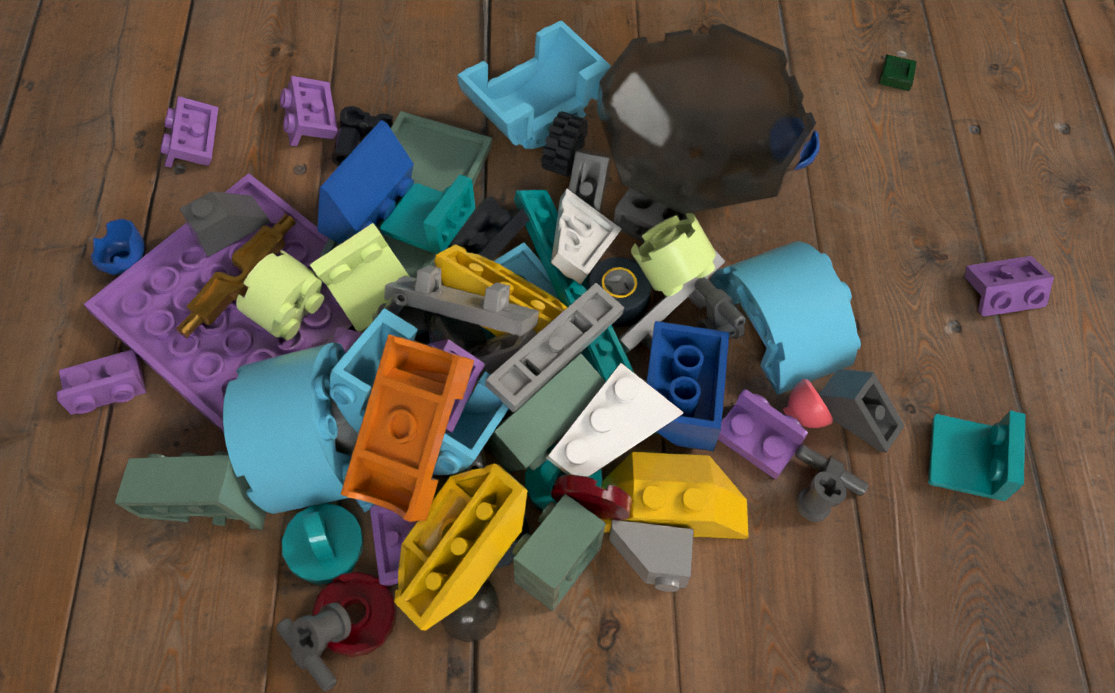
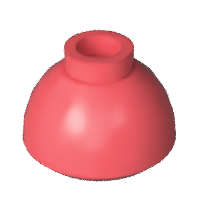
[783,379,833,428]

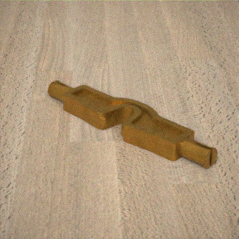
[175,214,296,339]

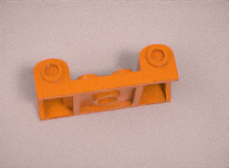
[340,334,474,522]

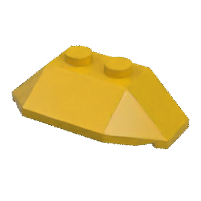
[434,244,568,337]
[601,452,748,539]
[394,463,528,631]

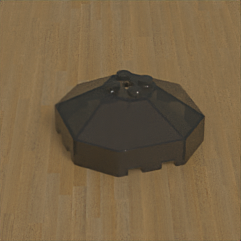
[597,24,816,214]

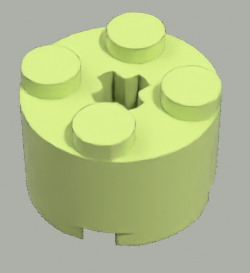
[631,213,716,296]
[236,251,325,340]

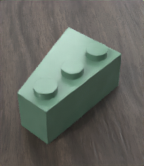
[485,353,606,473]
[115,451,267,530]

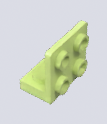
[310,223,410,333]

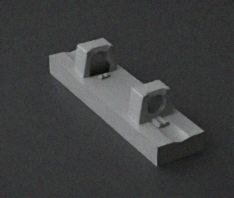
[618,251,725,353]
[384,265,539,336]
[485,283,624,413]

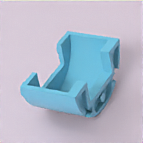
[457,20,612,149]
[710,241,861,395]
[330,308,509,475]
[223,343,352,514]

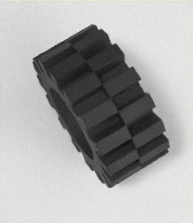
[541,111,588,177]

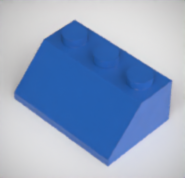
[317,120,414,244]
[647,321,729,452]

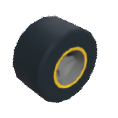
[587,257,651,327]

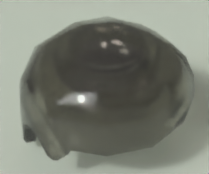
[427,313,487,356]
[441,579,501,642]

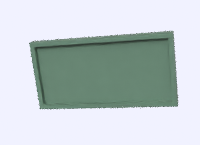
[320,111,493,278]

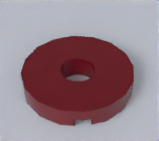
[551,475,633,520]
[312,571,397,657]

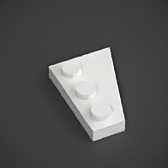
[551,188,621,285]
[546,363,684,477]

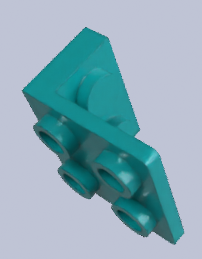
[380,174,476,254]
[928,411,1026,501]

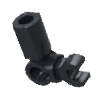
[331,106,393,166]

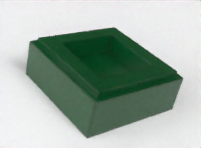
[879,54,917,91]

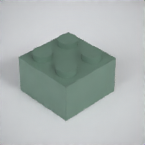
[512,494,606,611]

